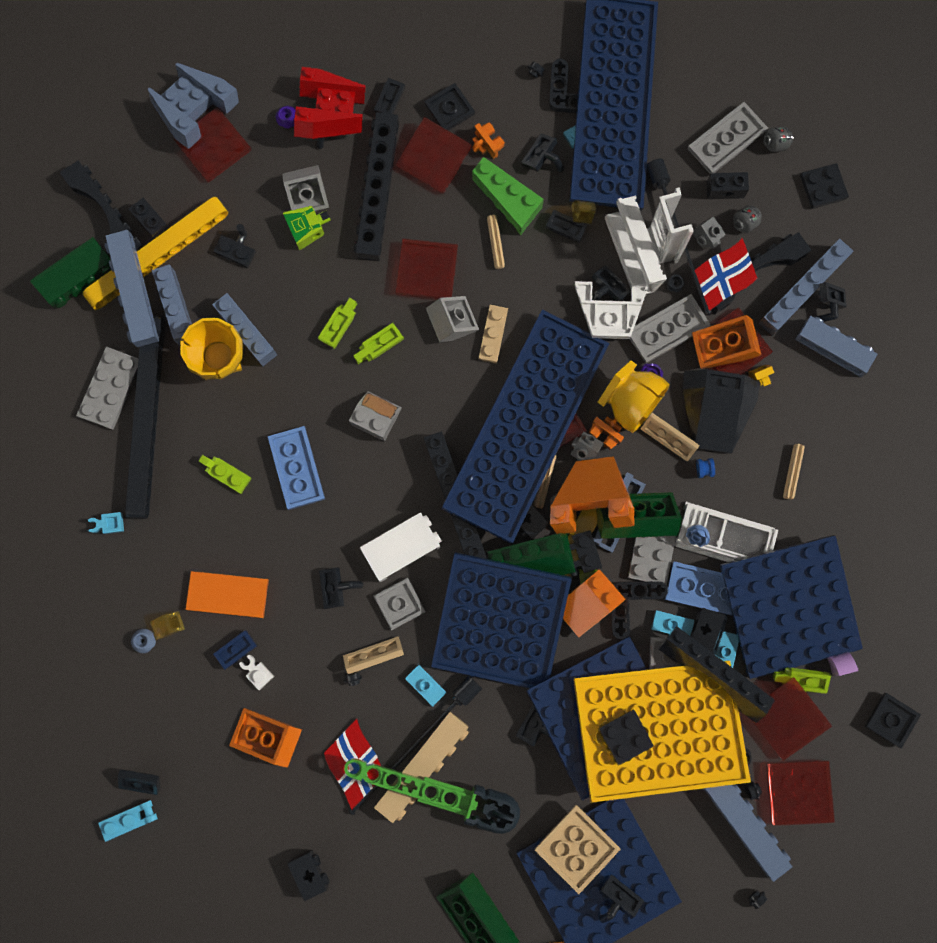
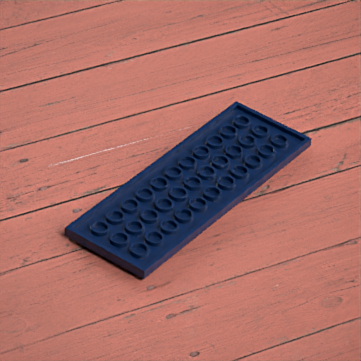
[569,0,658,211]
[442,310,609,544]

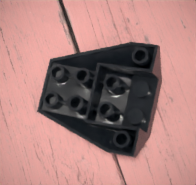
[682,369,760,454]

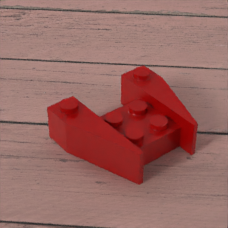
[294,67,366,139]

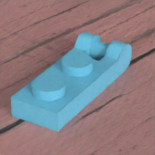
[98,800,158,842]

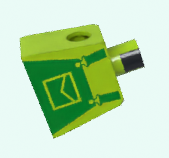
[283,206,331,250]

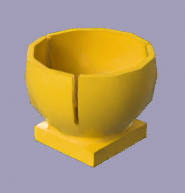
[180,318,243,380]
[598,361,670,433]

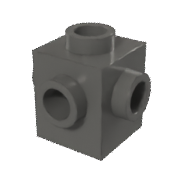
[693,216,726,250]
[570,432,603,461]

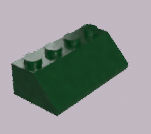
[30,237,111,309]
[597,492,682,539]
[487,533,576,575]
[436,872,520,943]

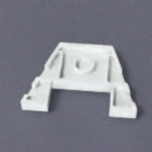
[575,281,649,339]

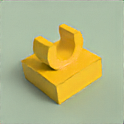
[748,365,774,386]

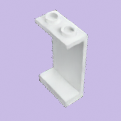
[360,512,442,582]

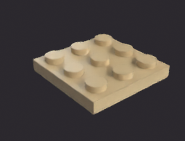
[534,805,621,894]

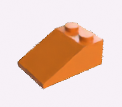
[692,315,761,369]
[563,569,626,637]
[229,708,302,768]

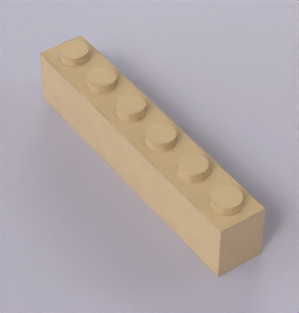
[374,711,469,823]

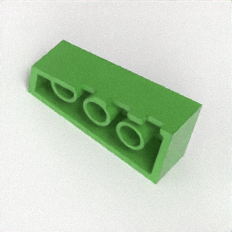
[473,157,544,235]

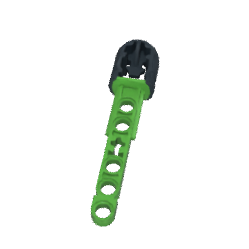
[344,758,520,834]

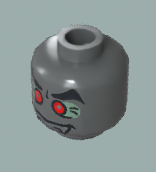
[763,126,793,152]
[733,205,761,233]

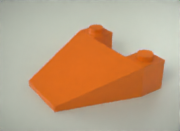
[550,456,634,534]

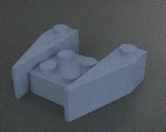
[148,63,239,149]

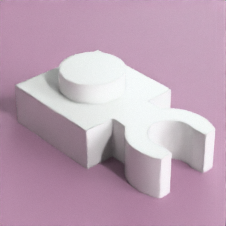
[239,655,275,690]

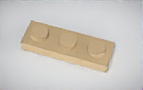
[479,305,508,364]
[641,413,700,462]
[343,637,404,674]

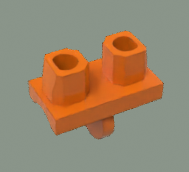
[472,122,505,159]
[589,416,624,450]

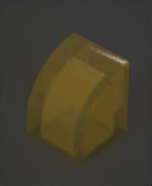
[571,200,596,224]
[151,611,185,640]

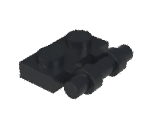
[570,530,603,577]

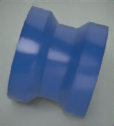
[696,458,715,478]

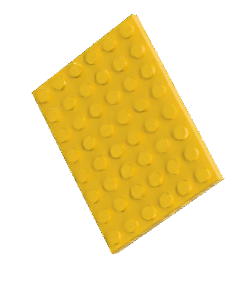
[573,661,751,802]

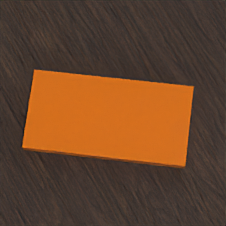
[186,571,269,618]

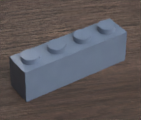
[152,264,192,345]
[212,293,277,366]
[795,316,878,377]

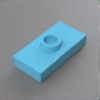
[651,610,694,635]
[716,632,739,668]
[405,665,447,707]

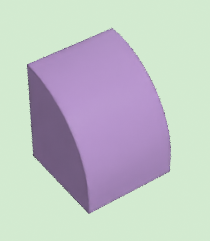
[827,652,858,676]

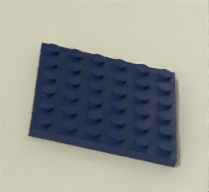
[720,535,863,679]
[431,552,572,688]
[526,637,647,800]
[516,798,682,943]

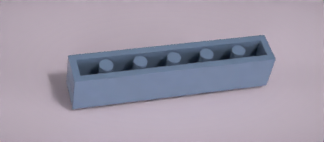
[105,230,159,347]
[758,239,853,336]
[703,784,792,882]

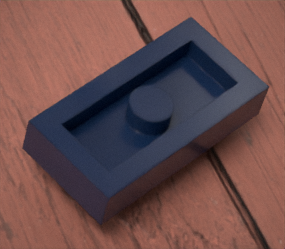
[214,630,257,670]

